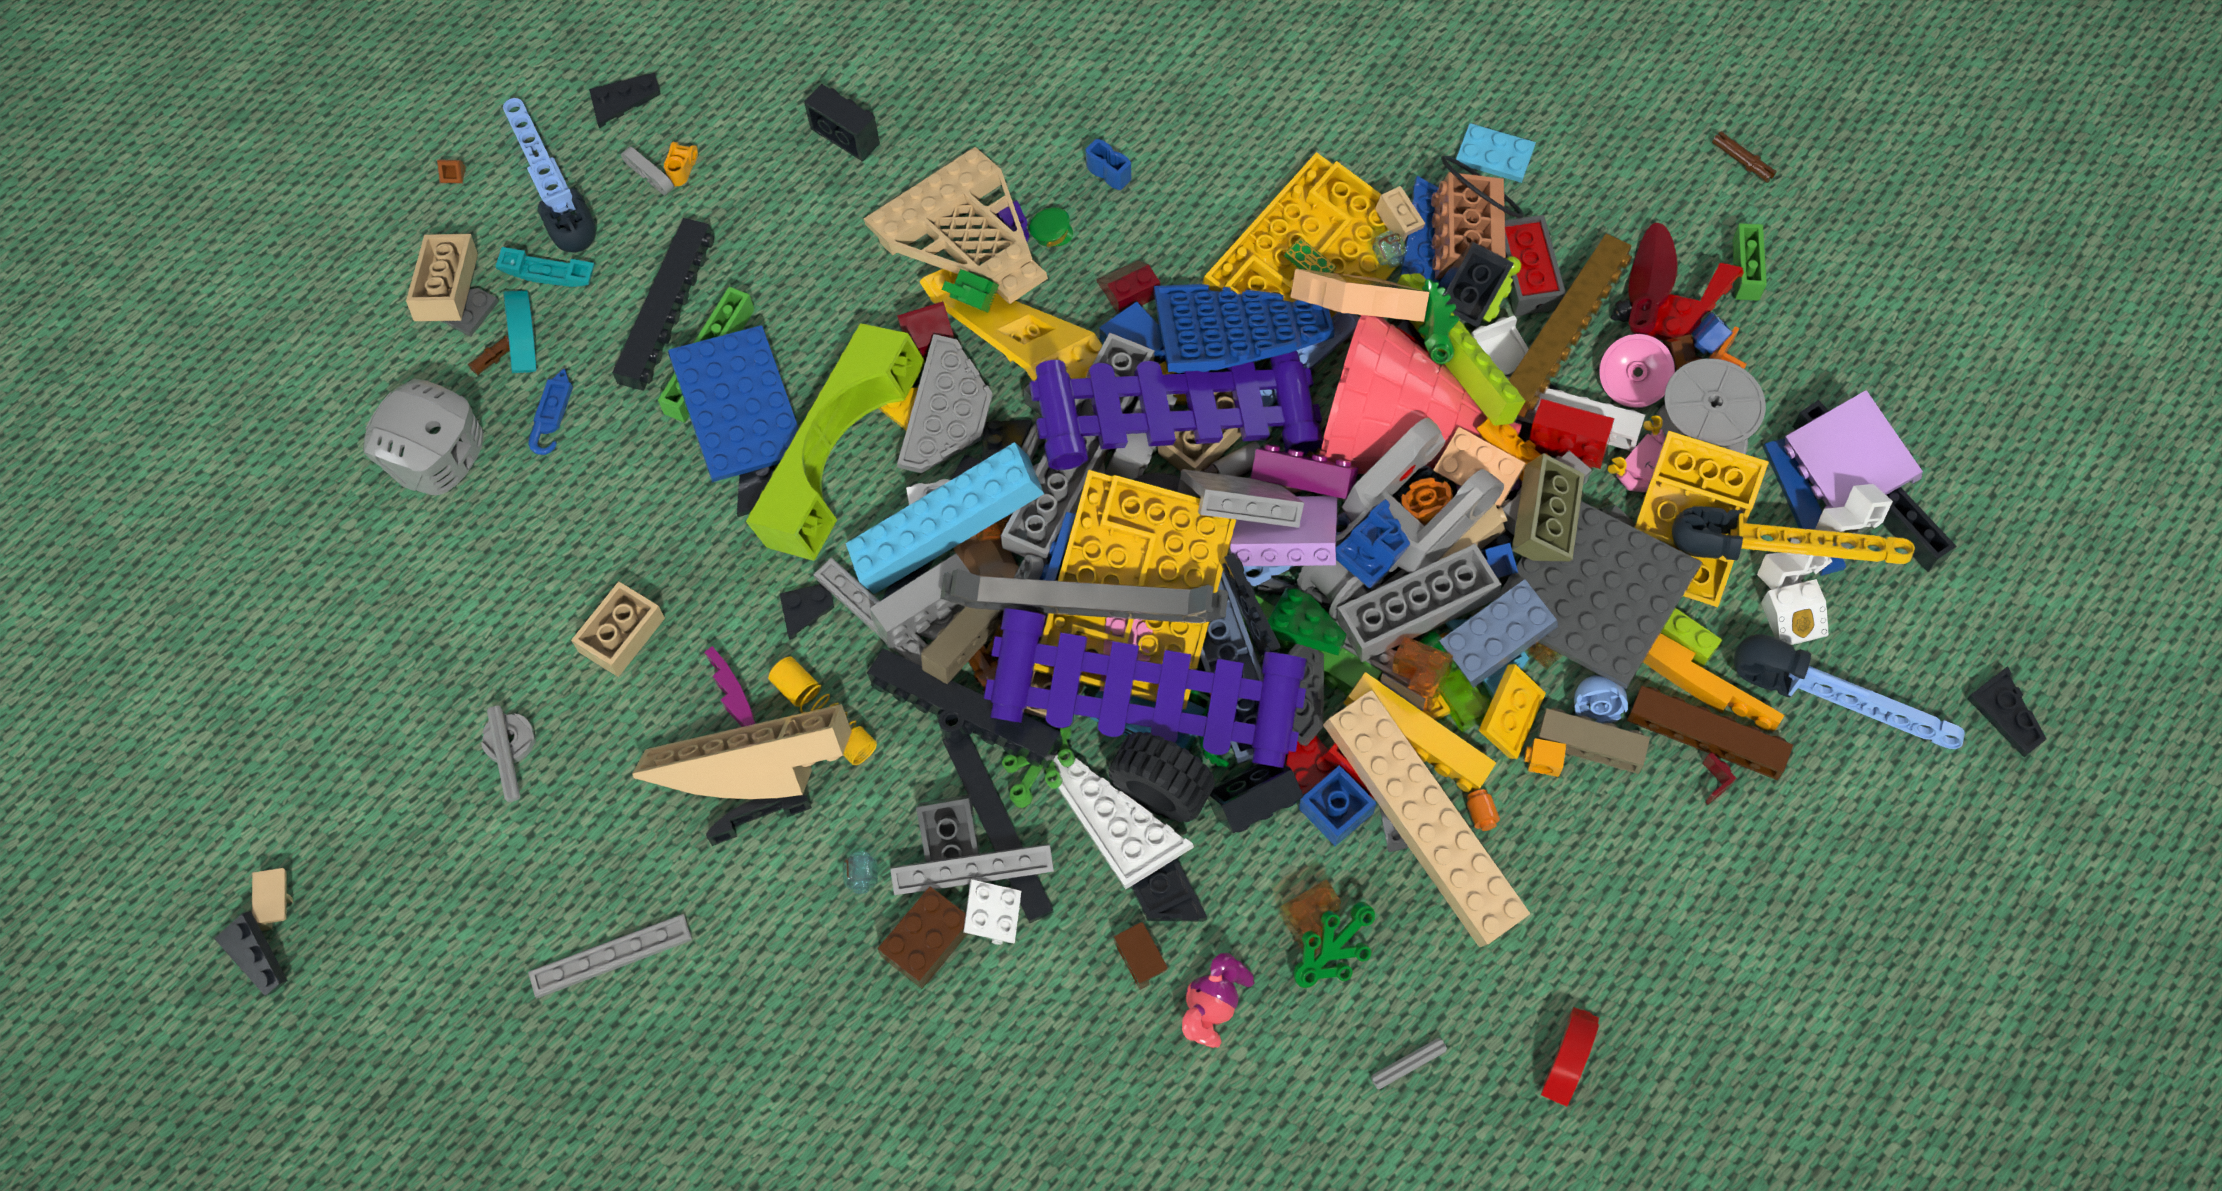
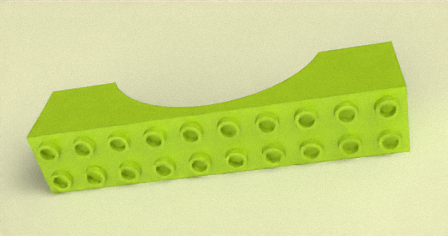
[746,323,925,561]

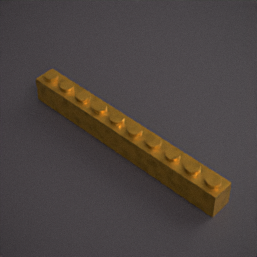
[1509,234,1632,417]

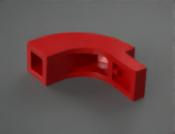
[1541,1007,1599,1107]

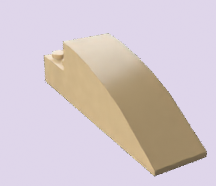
[632,704,852,799]

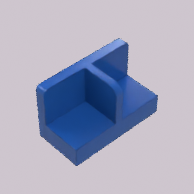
[1480,543,1518,578]

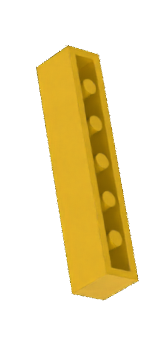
[1343,672,1496,792]

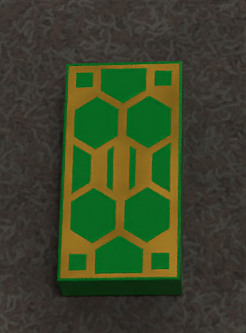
[1284,238,1337,273]

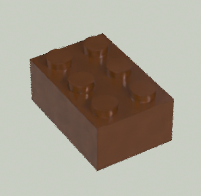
[877,886,968,989]

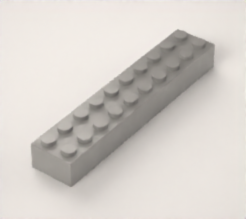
[1001,333,1154,566]

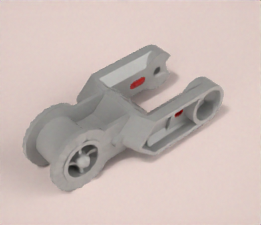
[1297,418,1504,621]

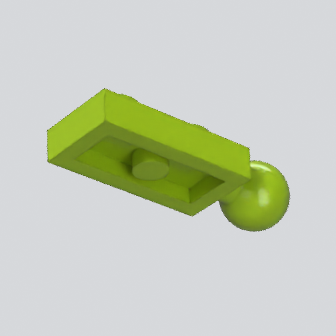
[1482,256,1521,322]

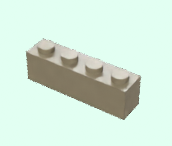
[921,607,1004,684]
[1537,708,1650,774]

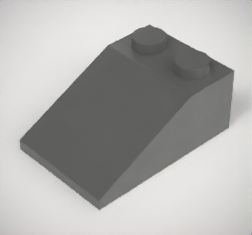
[916,794,980,862]

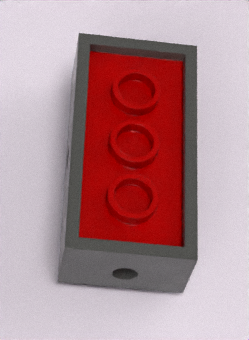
[1505,215,1566,316]

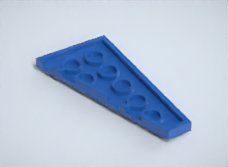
[1400,176,1439,282]

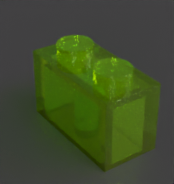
[1435,670,1490,733]

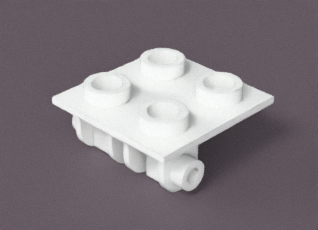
[964,879,1021,945]

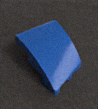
[1336,499,1410,588]

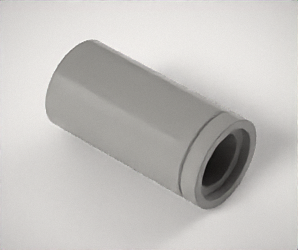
[1211,441,1261,477]

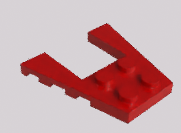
[1647,263,1744,340]

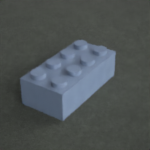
[1440,579,1558,688]

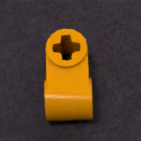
[664,142,698,186]

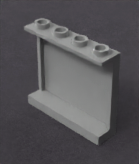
[1178,469,1304,528]

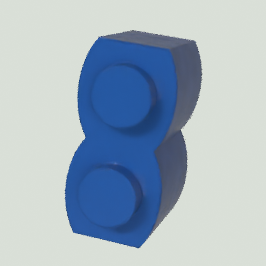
[1085,139,1131,190]
[1692,312,1733,355]

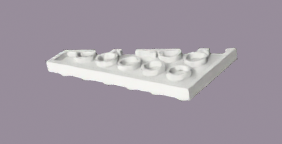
[1044,755,1194,890]

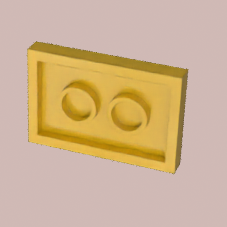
[1478,664,1546,759]

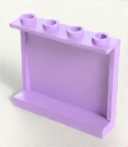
[1784,390,1923,509]
[1230,496,1338,566]

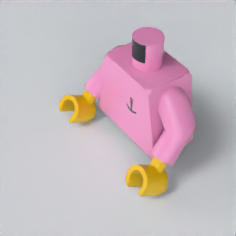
[1608,416,1666,493]

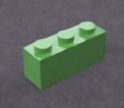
[1732,223,1766,301]

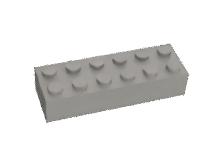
[1337,543,1501,662]

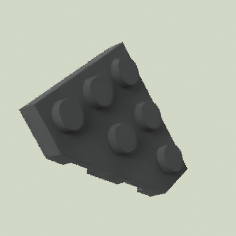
[1287,644,1324,746]

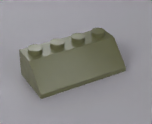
[1512,453,1585,562]

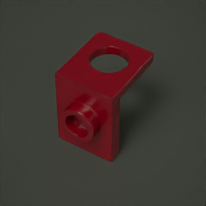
[1702,752,1737,805]

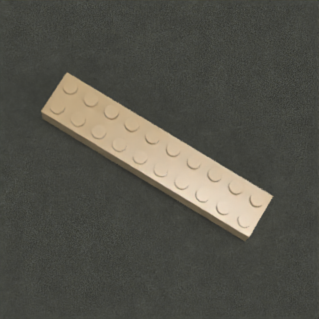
[1323,690,1530,947]

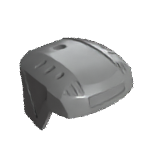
[363,379,484,495]

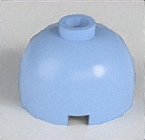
[1574,675,1628,724]

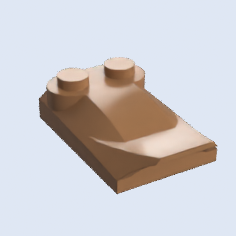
[953,523,1019,578]

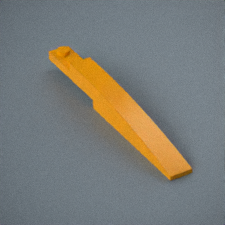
[1643,633,1785,732]

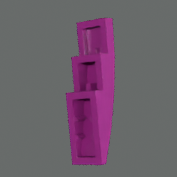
[704,646,756,727]

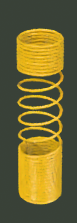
[768,656,877,765]

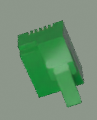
[941,269,999,313]

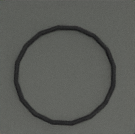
[1441,156,1524,218]

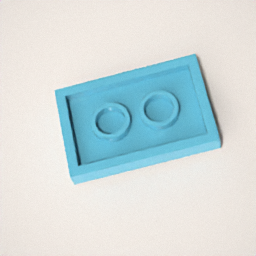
[1456,123,1536,183]

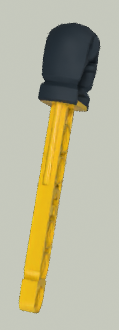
[1672,506,1915,564]

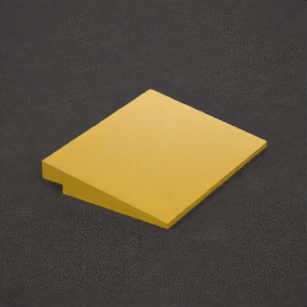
[1202,152,1405,318]
[1033,470,1236,710]

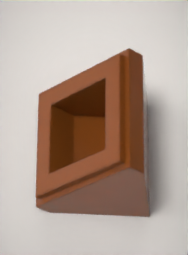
[437,159,466,183]

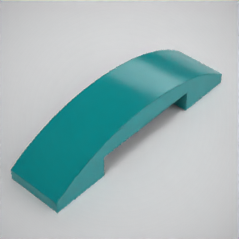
[495,247,595,287]
[503,291,536,373]

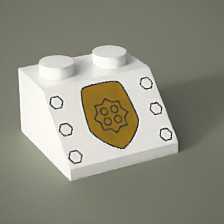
[1761,579,1829,645]

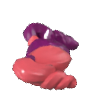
[1182,952,1255,1048]

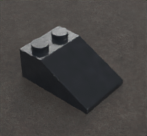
[1437,241,1514,327]

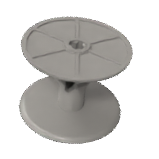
[1650,359,1766,454]

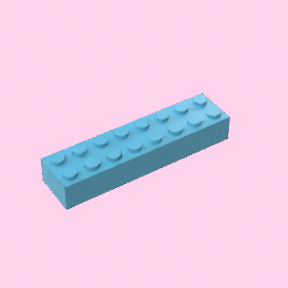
[846,442,1044,594]

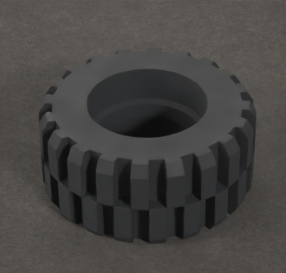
[1109,732,1215,822]

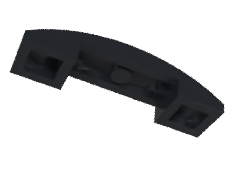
[706,795,812,846]

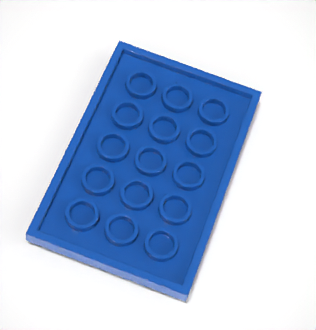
[668,325,799,482]

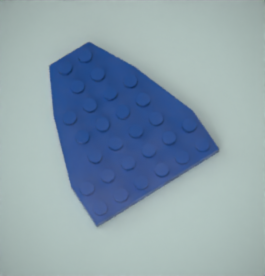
[1154,284,1335,373]

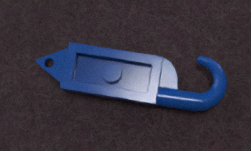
[528,369,573,455]

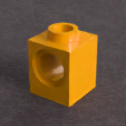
[1524,738,1566,777]

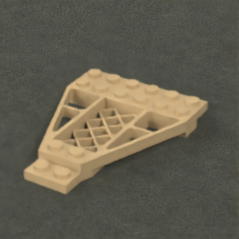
[864,147,1048,304]

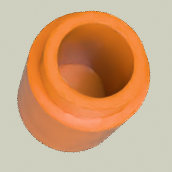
[1466,789,1500,831]

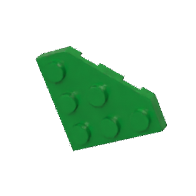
[1268,588,1347,656]

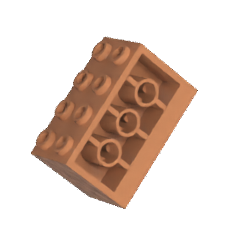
[1431,172,1506,280]

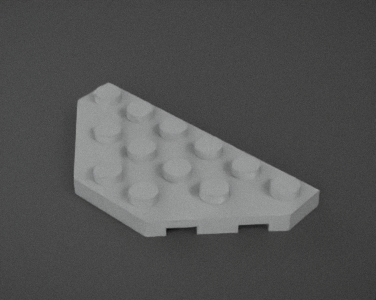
[897,334,993,473]

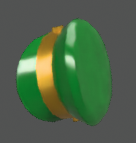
[1029,207,1073,247]

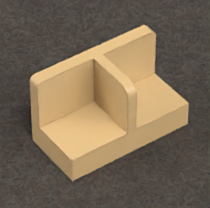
[1375,186,1425,245]
[252,868,293,931]

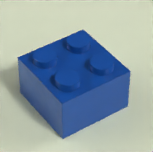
[1299,765,1376,847]

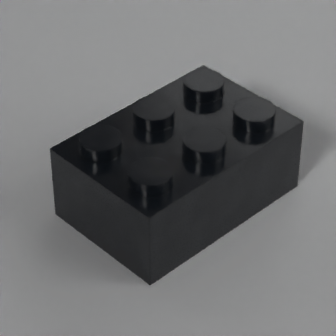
[804,84,880,162]
[1208,764,1303,833]

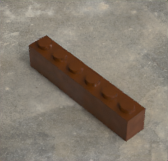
[1627,685,1793,781]

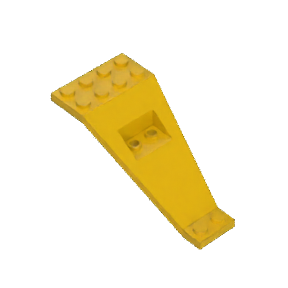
[920,269,1103,381]

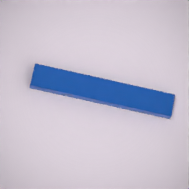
[1763,438,1846,576]

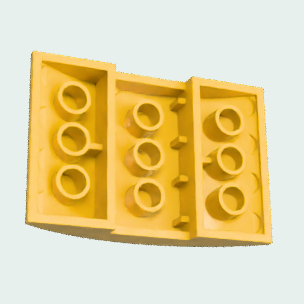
[1634,431,1769,607]

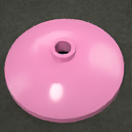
[1600,334,1675,408]

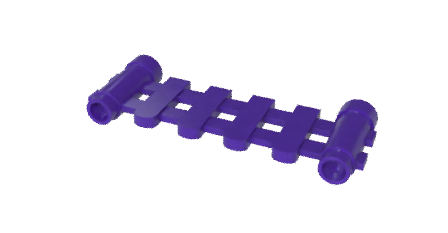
[1029,351,1324,470]
[984,608,1307,768]

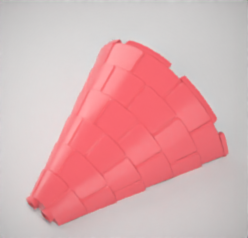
[1319,315,1522,474]

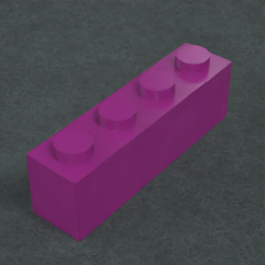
[1251,444,1358,499]

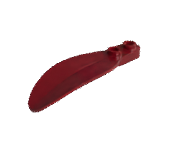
[1628,223,1678,335]

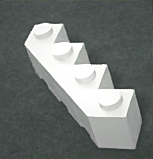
[1757,484,1893,590]

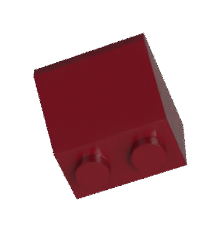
[1097,260,1160,314]
[897,301,954,361]

